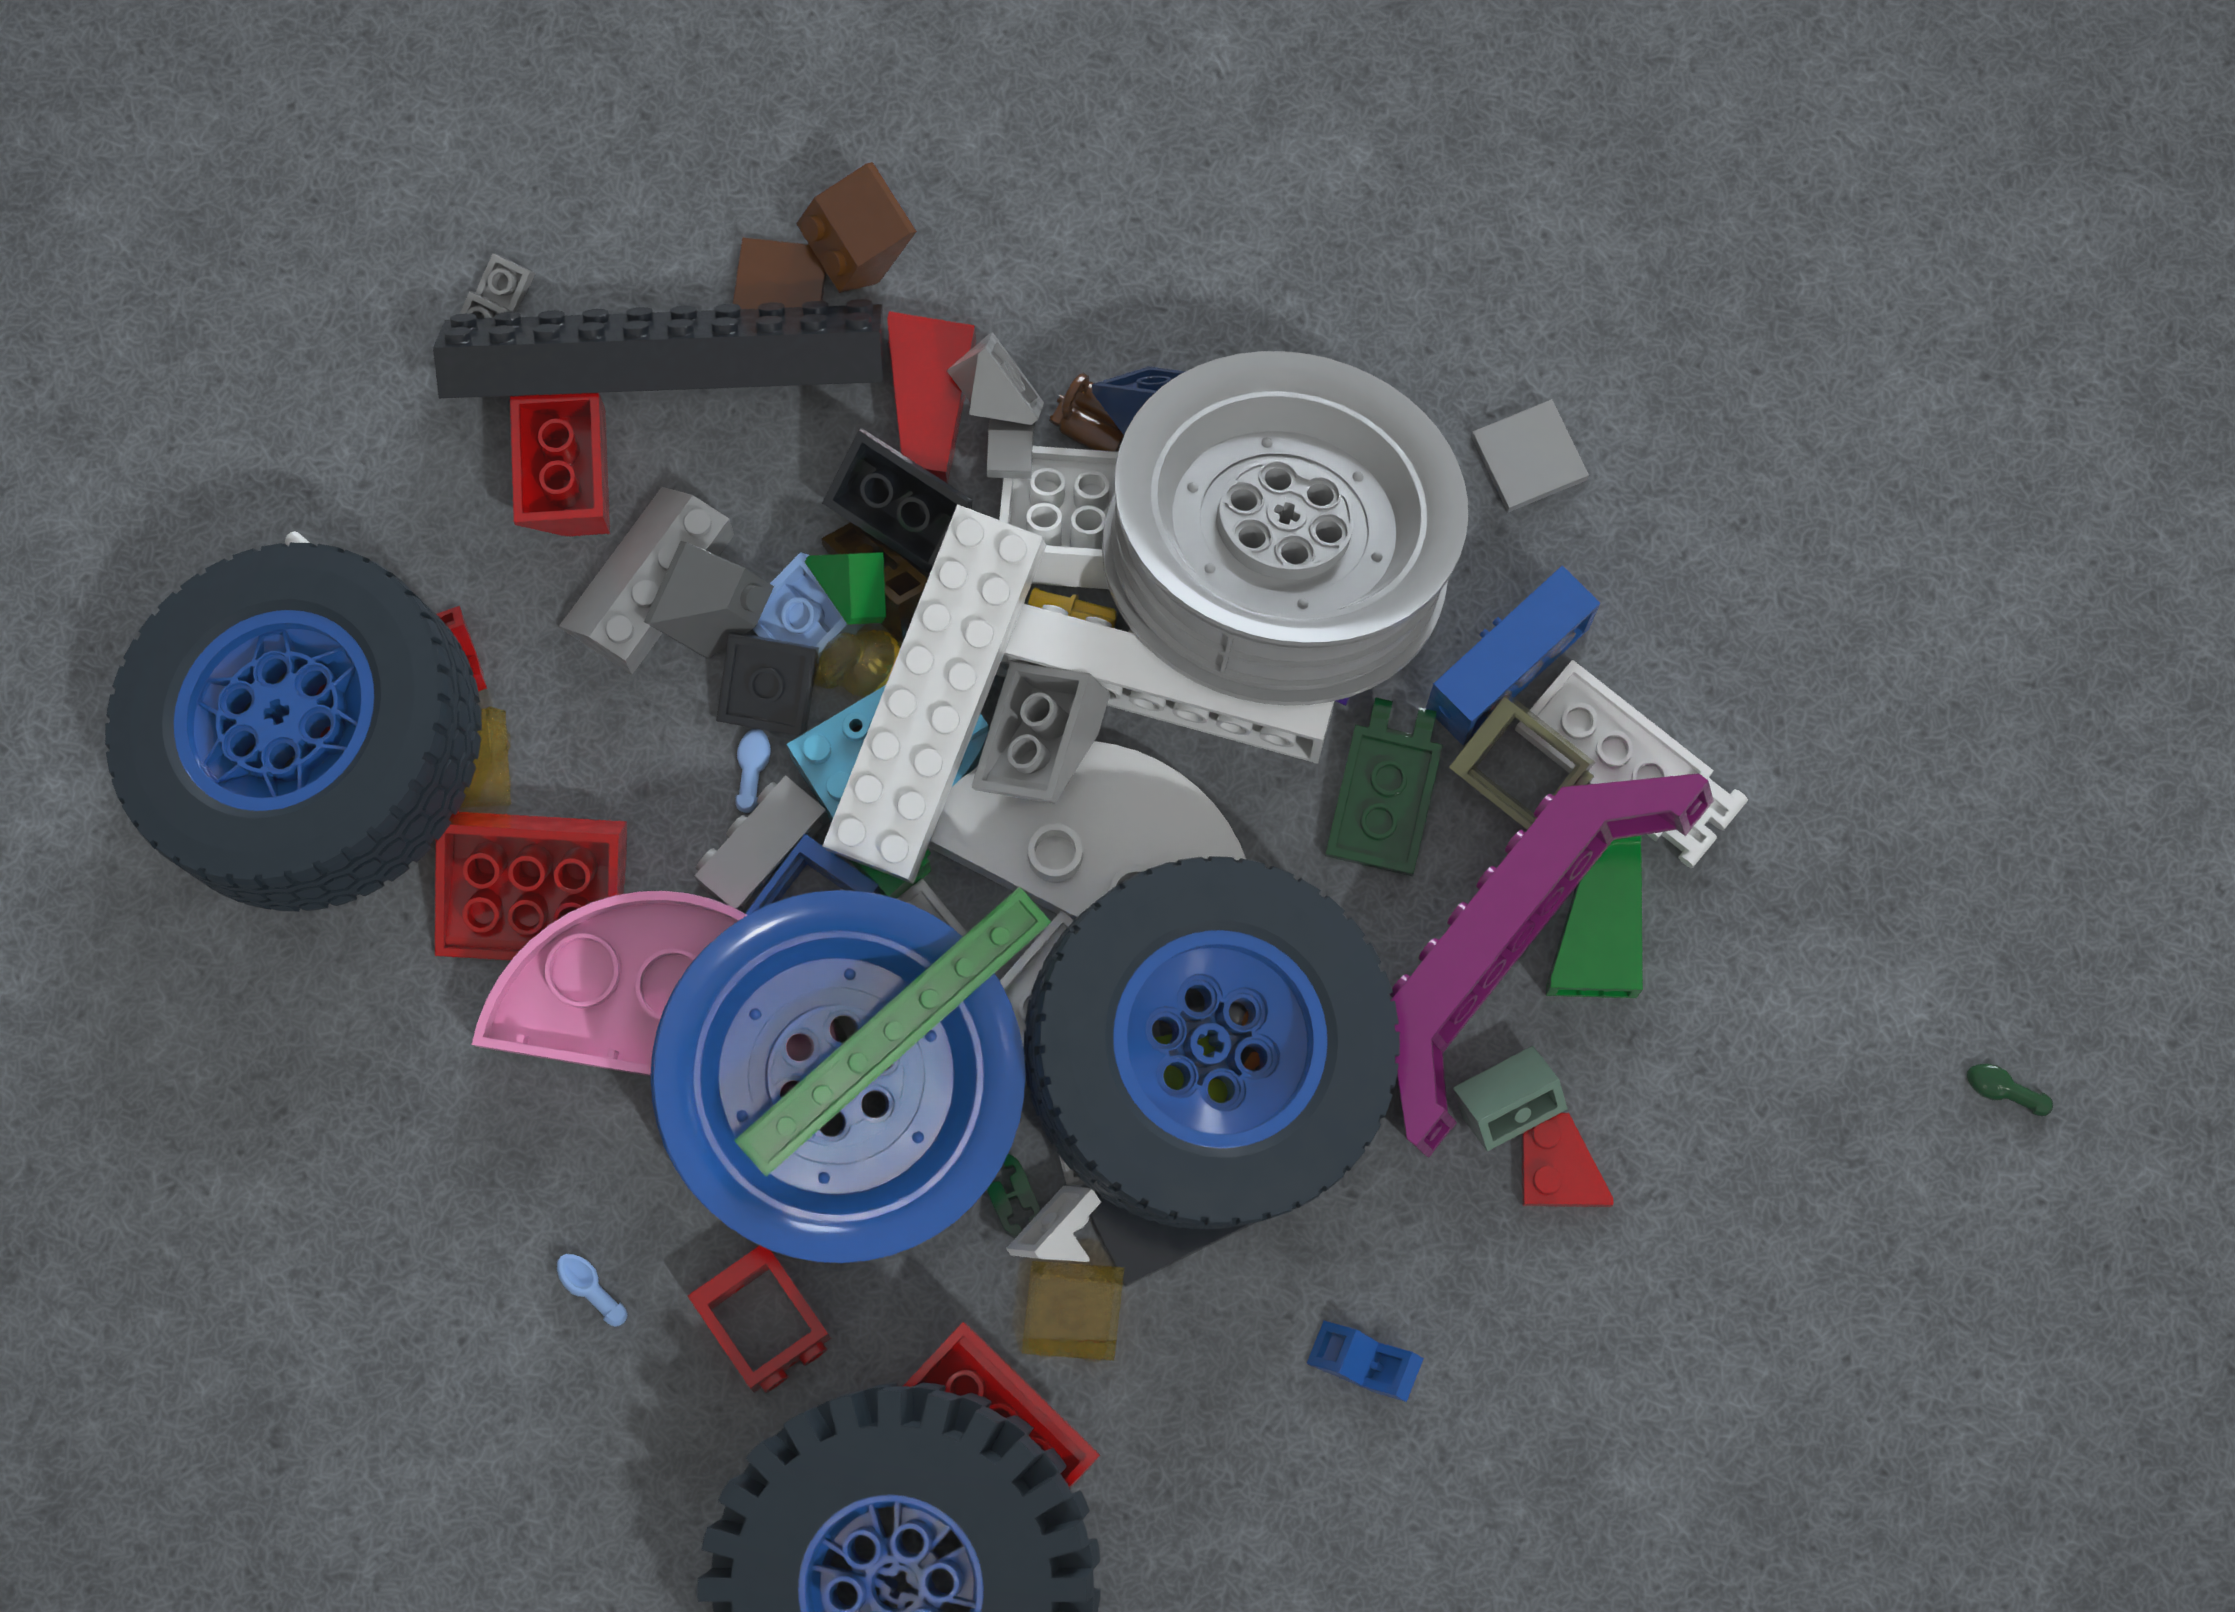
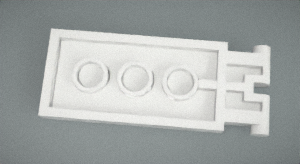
[1515,660,1748,868]

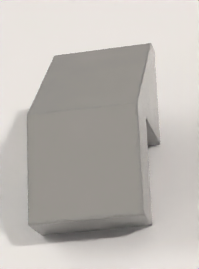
[987,418,1035,479]

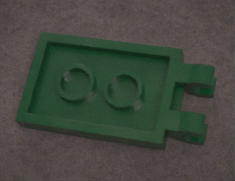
[1325,697,1443,877]

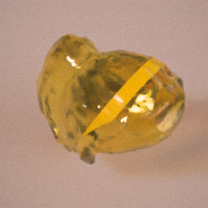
[814,629,902,699]

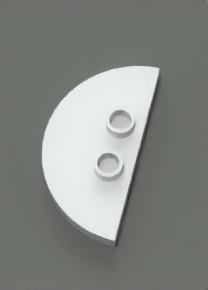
[928,741,1246,920]

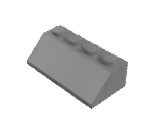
[559,487,734,675]

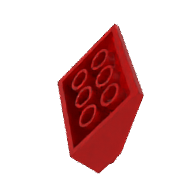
[435,812,627,960]
[903,1322,1100,1489]

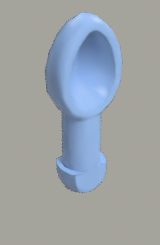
[735,728,771,813]
[557,1254,628,1327]

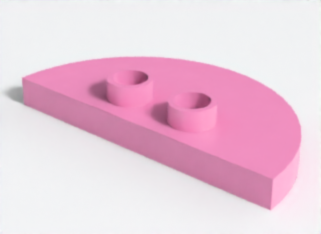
[471,891,839,1098]

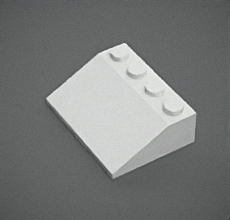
[999,446,1118,589]

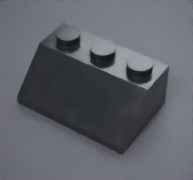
[822,428,973,574]

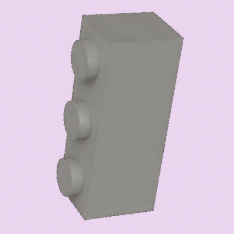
[695,775,829,913]

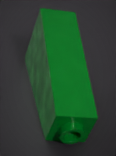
[1546,835,1643,998]

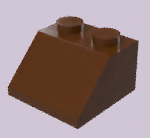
[796,162,917,293]

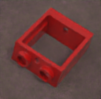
[687,1245,831,1393]

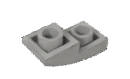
[459,254,536,319]

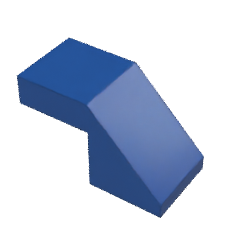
[1306,1321,1424,1402]

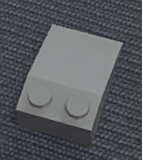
[971,662,1110,804]

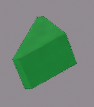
[805,553,886,625]

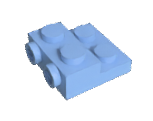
[753,552,865,664]

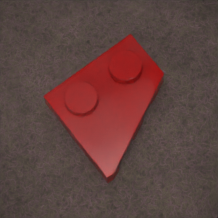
[1522,1113,1614,1207]

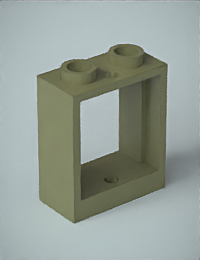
[1449,695,1595,830]

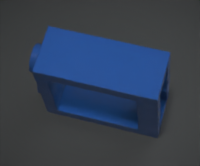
[745,834,881,915]

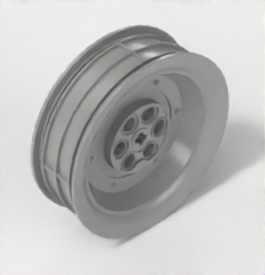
[1102,351,1468,706]

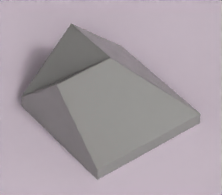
[947,332,1044,425]

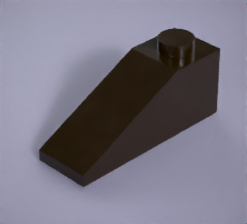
[821,522,928,643]

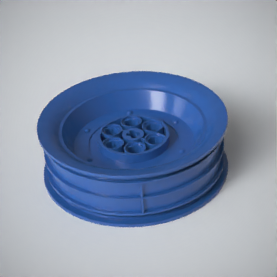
[650,890,1025,1263]

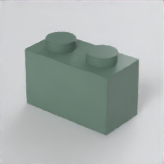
[1453,1046,1568,1151]

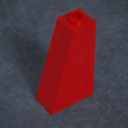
[887,311,976,484]

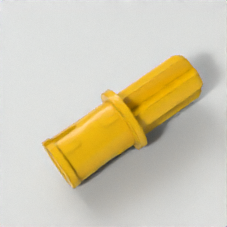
[1028,588,1117,628]

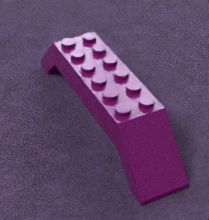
[1389,773,1714,1158]

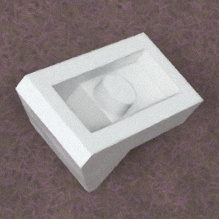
[1006,1186,1101,1262]

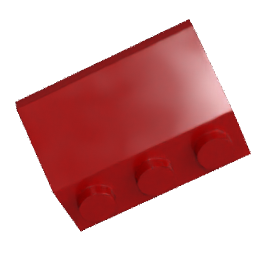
[510,393,610,537]

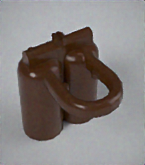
[1049,373,1124,452]

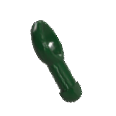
[1967,1064,2053,1116]

